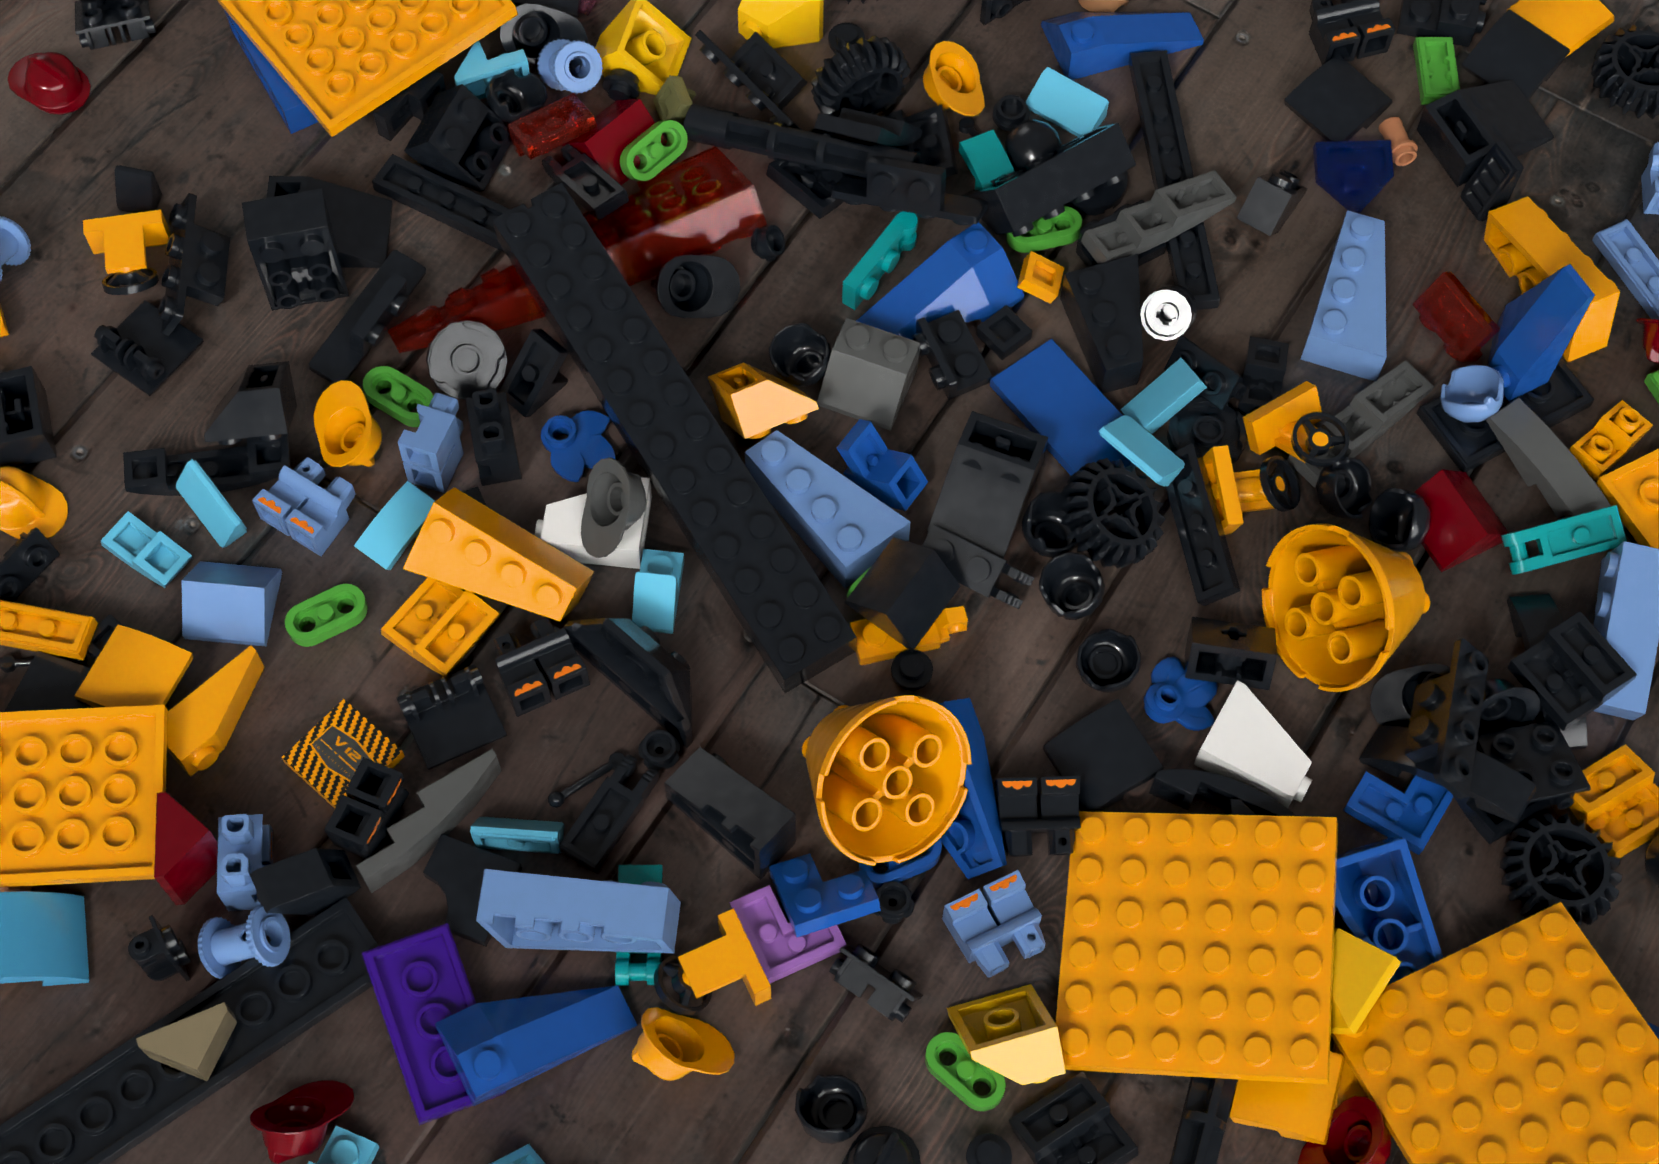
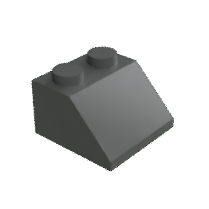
[817,318,921,431]

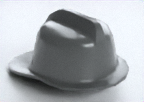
[581,458,646,558]

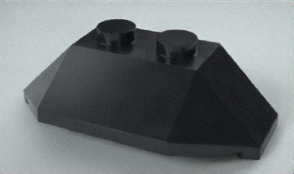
[564,618,693,748]

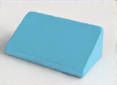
[1026,67,1109,137]
[1120,358,1207,434]
[1099,415,1185,487]
[176,459,247,548]
[470,817,564,854]

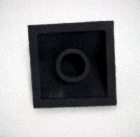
[845,537,960,652]

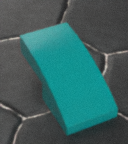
[959,130,1014,190]

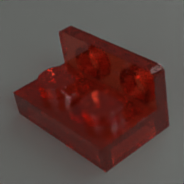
[508,93,597,160]
[1412,272,1500,362]

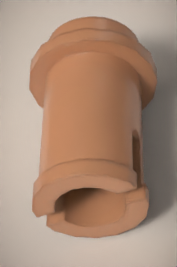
[1378,117,1418,166]

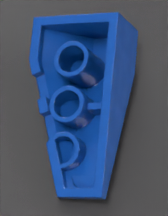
[1041,12,1204,80]
[856,222,1024,340]
[1487,264,1595,401]
[940,698,1007,879]
[1335,837,1443,984]
[435,985,637,1107]

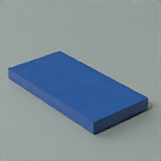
[990,338,1136,476]

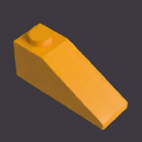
[167,645,265,777]

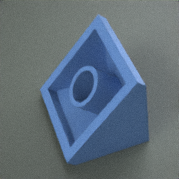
[182,561,282,647]

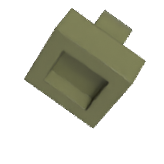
[653,75,696,124]

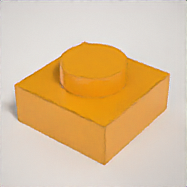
[1017,251,1065,304]

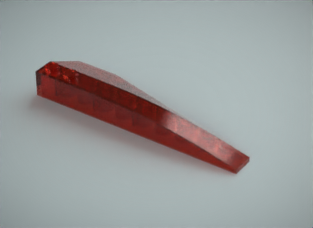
[388,147,767,353]

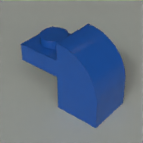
[836,419,928,511]

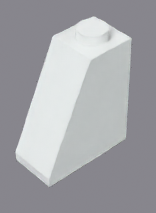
[535,477,652,569]
[1194,680,1312,808]

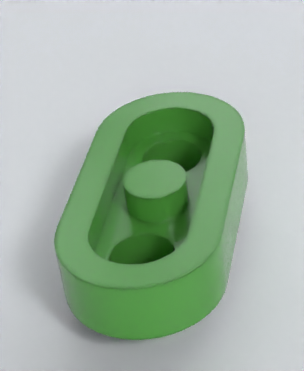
[620,120,688,181]
[1006,206,1082,253]
[363,366,433,427]
[285,584,368,647]
[925,1032,1006,1111]

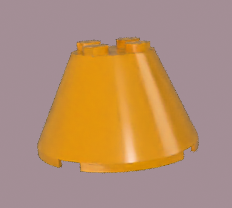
[1262,523,1430,692]
[802,695,972,866]

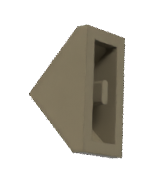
[136,1002,237,1081]

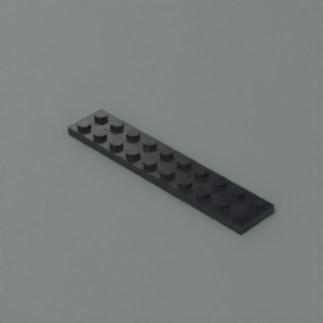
[0,897,379,1164]

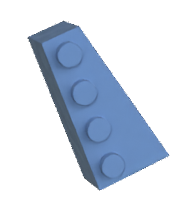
[1300,210,1387,381]
[745,430,911,589]
[1594,541,1659,720]
[476,869,681,953]

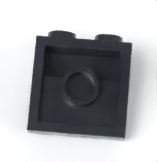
[1397,0,1487,47]

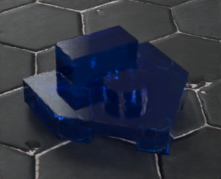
[1313,140,1394,214]

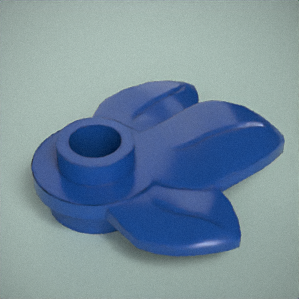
[541,410,616,482]
[1144,657,1218,731]

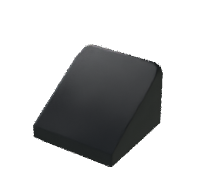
[115,165,162,213]

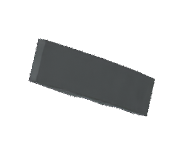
[1081,170,1237,264]
[1287,360,1434,487]
[1486,398,1625,528]
[356,749,501,893]

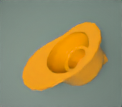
[923,41,985,117]
[313,380,382,467]
[0,466,68,539]
[631,1007,735,1081]

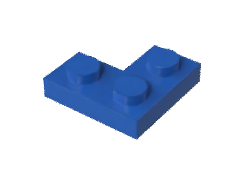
[1343,771,1454,855]
[769,853,881,937]

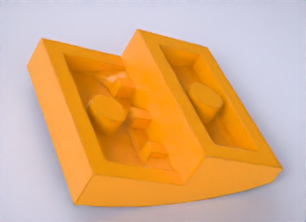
[1507,0,1614,58]
[381,577,500,677]
[74,624,193,708]
[1569,744,1659,858]
[1229,1051,1345,1145]

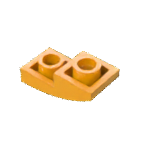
[1569,400,1653,481]

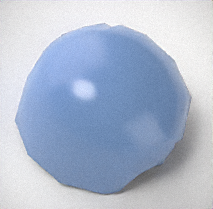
[1440,365,1504,423]

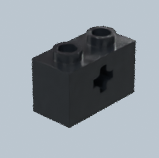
[1185,617,1277,690]

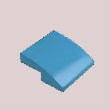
[0,891,89,986]

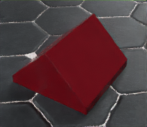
[562,99,667,186]
[1414,469,1509,572]
[154,792,218,905]

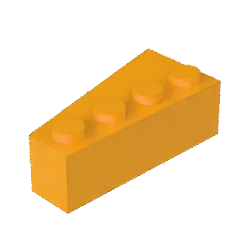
[1484,196,1620,363]
[403,487,594,622]

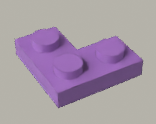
[730,885,847,983]

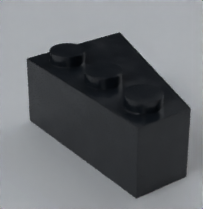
[1060,254,1143,394]
[664,747,796,880]

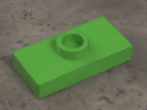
[1413,37,1460,105]

